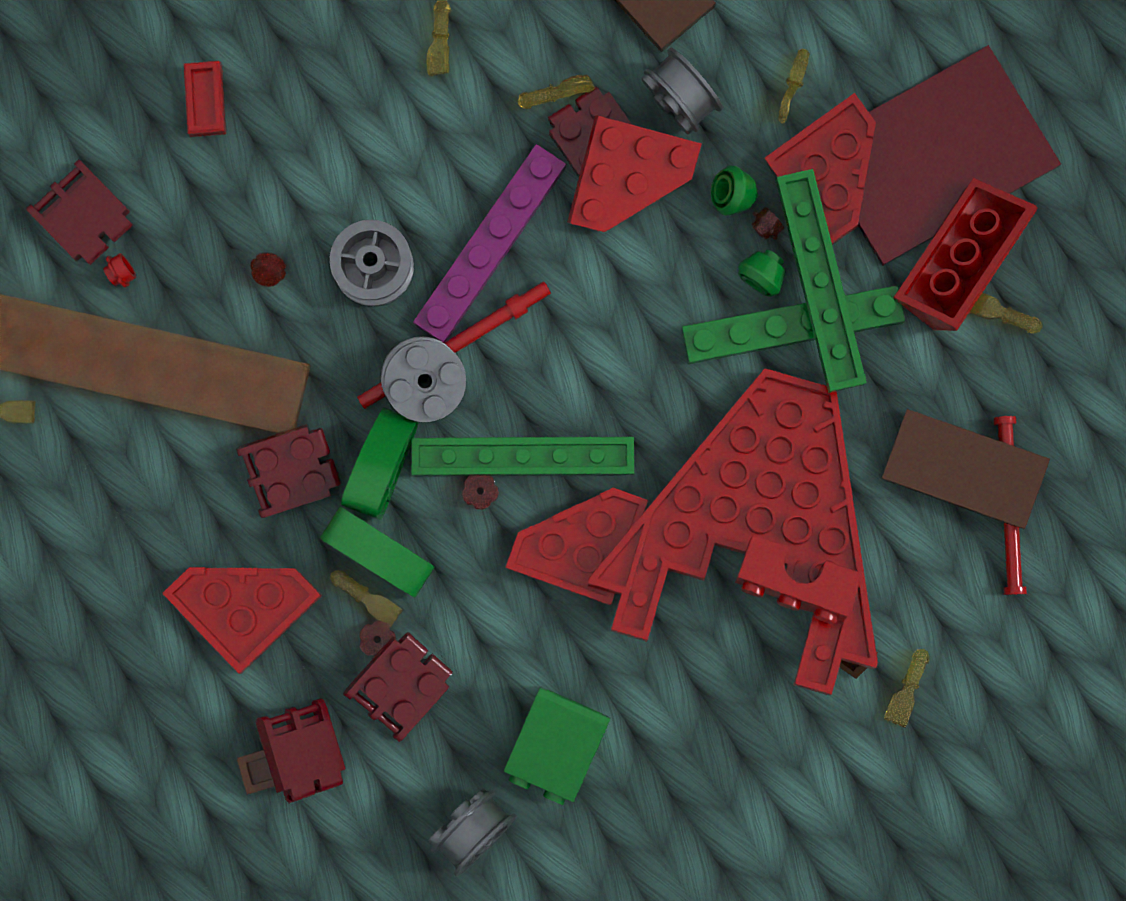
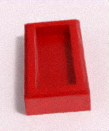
[183,61,226,137]

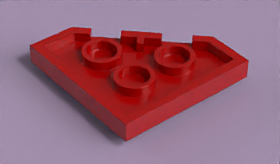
[764,93,876,245]
[567,115,702,232]
[505,488,648,606]
[162,567,322,674]

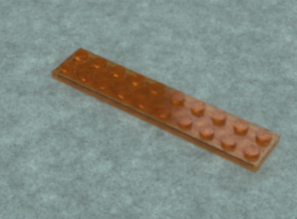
[0,294,311,434]

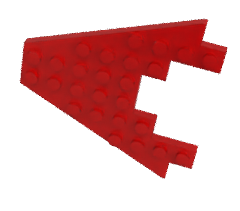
[588,368,878,696]

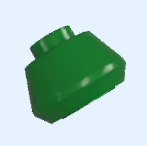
[711,165,758,216]
[738,250,786,297]

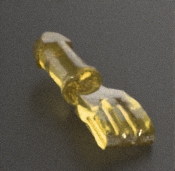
[426,0,451,76]
[778,49,810,124]
[517,74,594,109]
[969,293,1043,334]
[0,401,35,423]
[330,570,403,628]
[884,649,930,728]

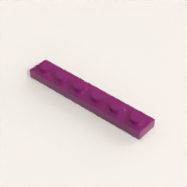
[413,144,566,343]

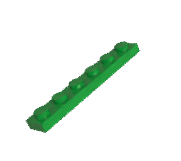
[775,169,867,393]
[681,285,905,364]
[411,437,634,476]

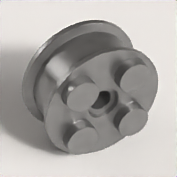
[641,48,723,135]
[330,220,414,306]
[381,336,466,422]
[429,788,517,877]

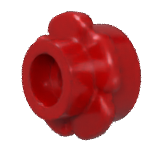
[103,253,136,288]

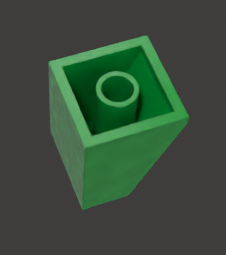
[504,687,611,805]

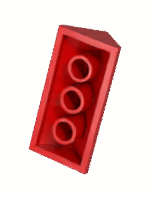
[894,178,1038,331]

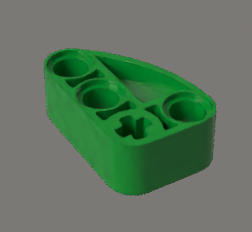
[341,407,419,520]
[320,506,435,598]

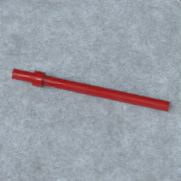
[357,281,551,409]

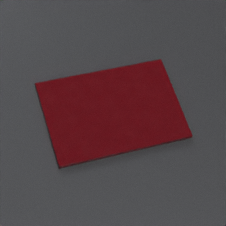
[858,45,1061,266]

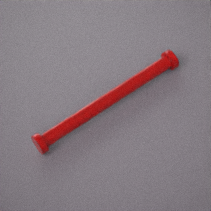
[993,416,1027,595]

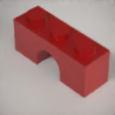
[735,534,862,624]

